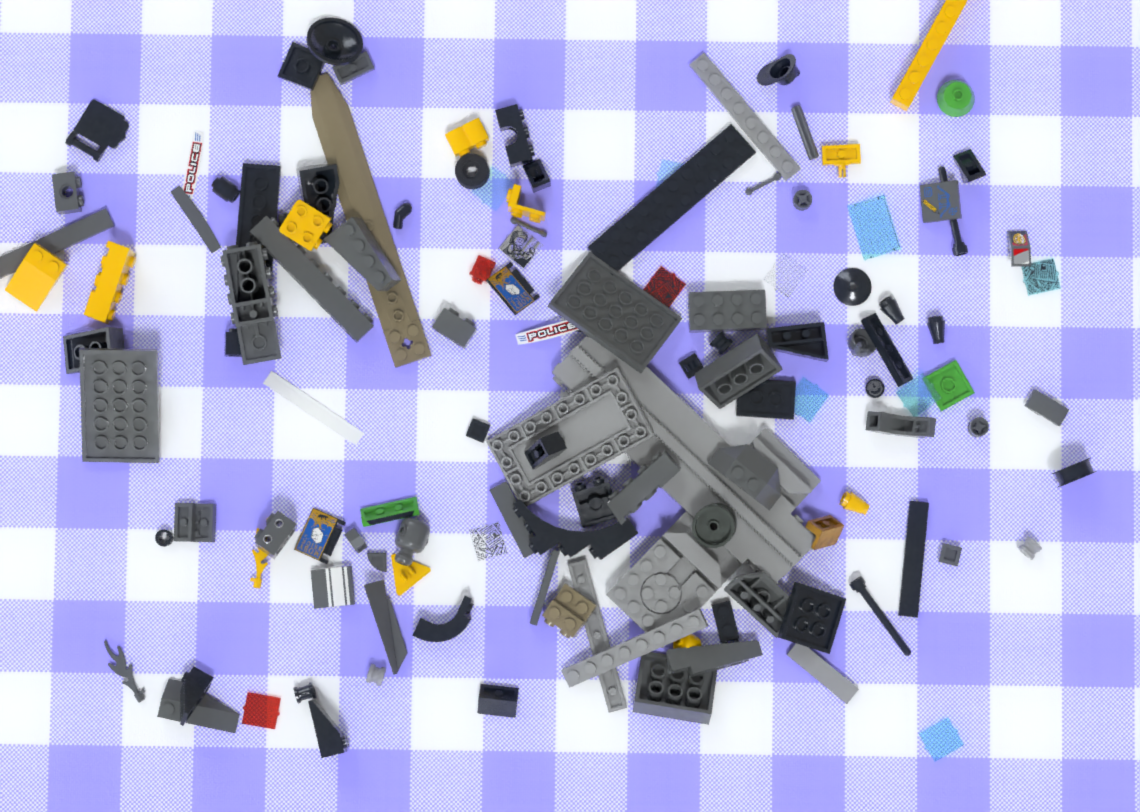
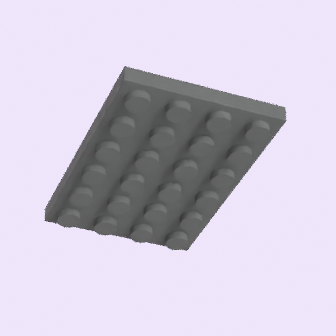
[547,252,682,373]
[79,348,160,463]

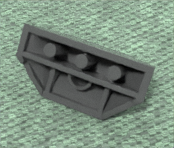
[708,444,781,511]
[724,571,790,638]

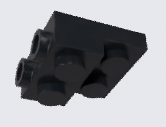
[571,476,616,528]

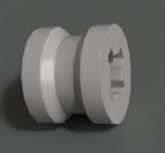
[1018,536,1042,560]
[366,663,386,686]

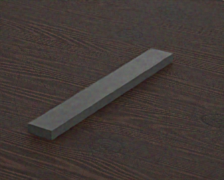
[0,208,114,279]

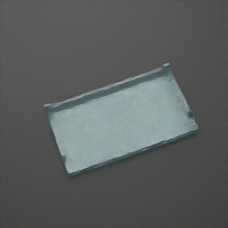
[847,195,901,260]

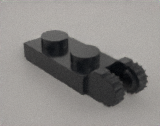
[711,601,739,644]

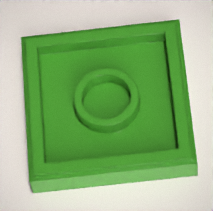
[922,360,975,412]

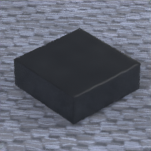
[466,418,491,443]

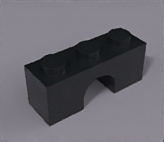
[495,104,535,168]

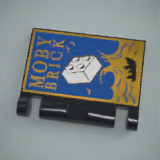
[486,262,540,315]
[294,508,346,564]

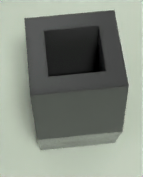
[344,528,368,554]

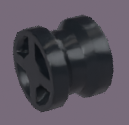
[709,331,733,355]

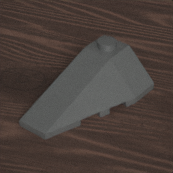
[157,678,240,733]

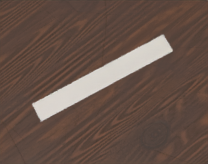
[263,371,364,446]

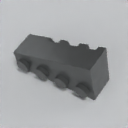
[324,217,401,291]

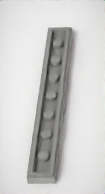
[568,559,627,713]

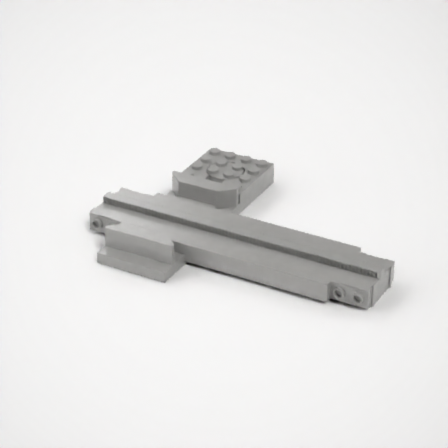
[552,336,821,648]

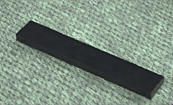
[898,501,929,618]

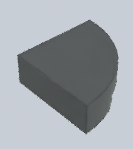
[367,553,387,572]

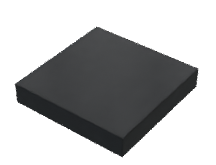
[278,42,325,91]

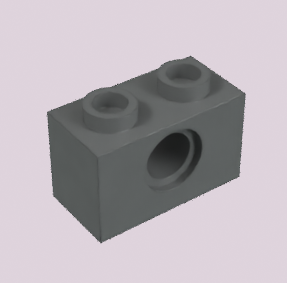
[52,172,84,215]

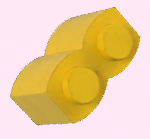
[445,118,489,158]

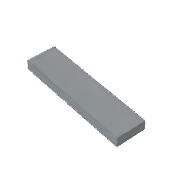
[787,644,859,704]

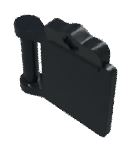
[65,99,129,162]

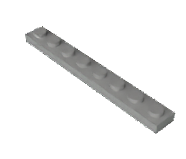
[689,53,801,182]
[561,608,708,688]

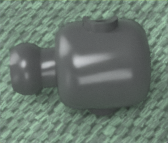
[395,517,430,566]

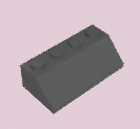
[694,334,783,409]

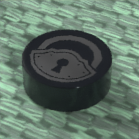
[865,379,885,398]

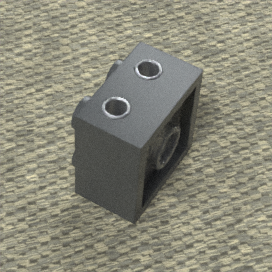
[254,511,297,560]

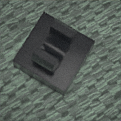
[678,353,704,380]

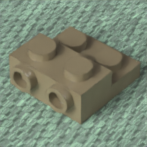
[542,583,597,638]

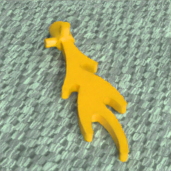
[250,518,268,589]

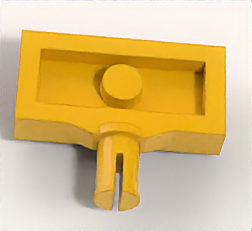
[821,144,861,178]

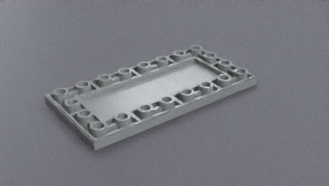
[486,367,655,507]

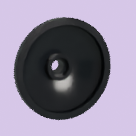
[306,18,363,66]

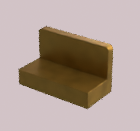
[805,515,844,550]

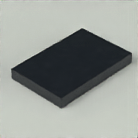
[736,380,796,420]

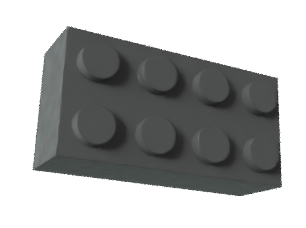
[688,290,767,333]

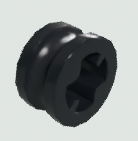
[155,529,174,547]

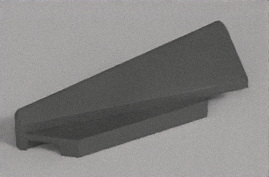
[364,580,408,675]
[666,640,763,678]

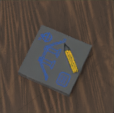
[920,180,962,223]

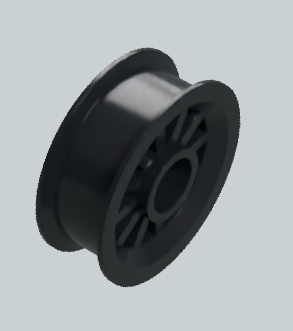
[1052,457,1097,488]

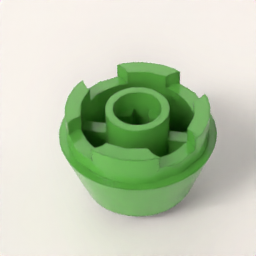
[937,80,975,117]

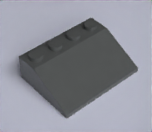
[632,652,717,725]

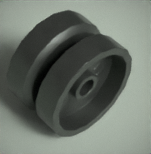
[692,503,737,548]

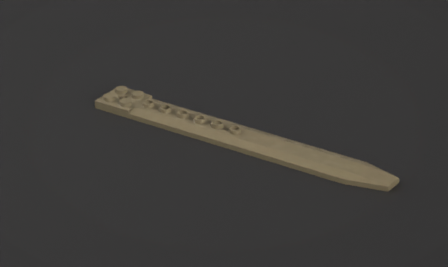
[310,73,432,368]

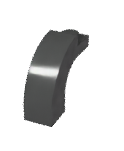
[865,411,936,438]

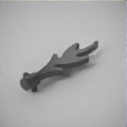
[104,640,145,703]

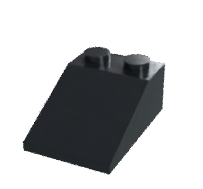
[63,327,125,374]
[308,699,350,758]

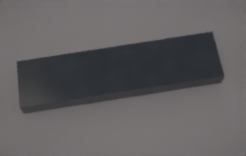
[861,313,913,387]

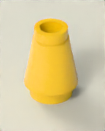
[839,491,870,515]

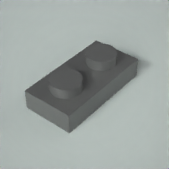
[332,51,375,85]

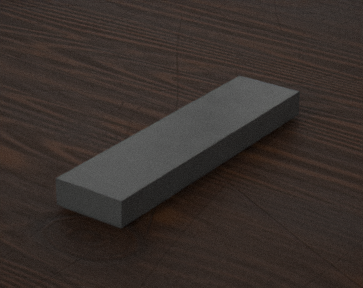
[489,481,534,558]
[530,550,560,626]

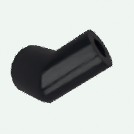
[393,202,412,229]

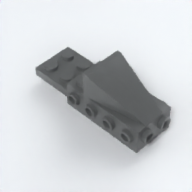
[220,241,282,365]

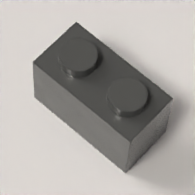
[432,308,477,349]

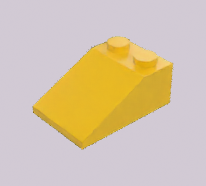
[5,243,69,312]

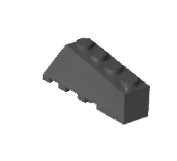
[607,450,681,525]

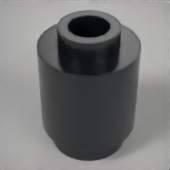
[211,176,240,203]

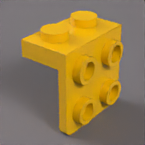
[506,184,546,223]
[279,200,333,251]

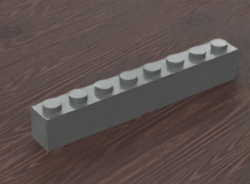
[250,216,374,343]

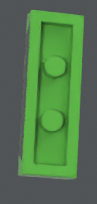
[360,497,420,527]

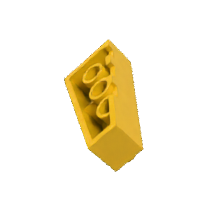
[84,241,136,324]

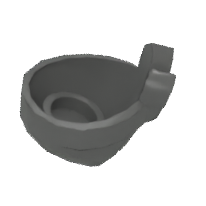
[847,328,876,358]

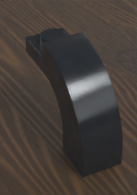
[412,596,474,642]

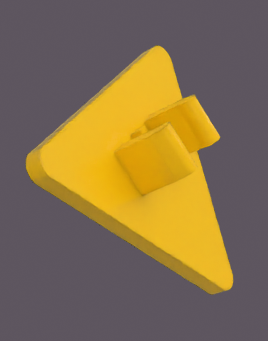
[391,554,431,596]

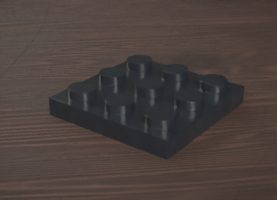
[778,582,846,654]

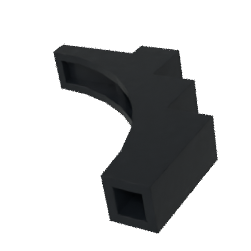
[512,499,638,560]

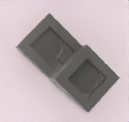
[1024,389,1069,426]

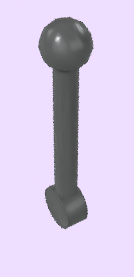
[745,173,781,195]
[510,217,547,238]

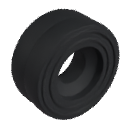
[455,153,490,189]

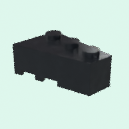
[765,322,829,362]

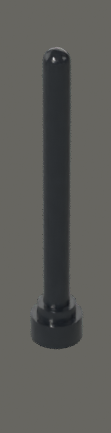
[938,166,969,256]
[849,576,911,656]

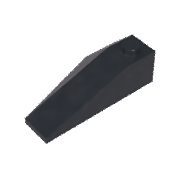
[296,164,340,244]

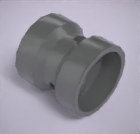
[967,417,989,438]

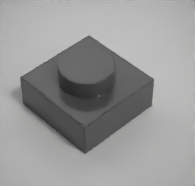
[938,543,962,567]

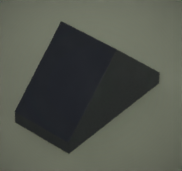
[523,159,551,193]

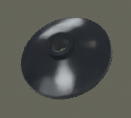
[833,268,872,306]

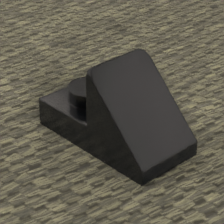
[953,149,986,184]

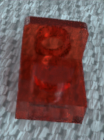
[469,255,496,285]

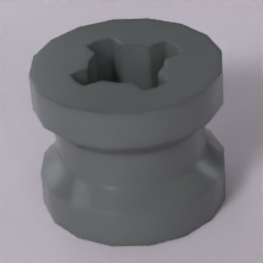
[792,190,812,211]

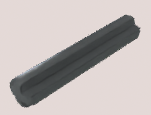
[791,105,819,160]

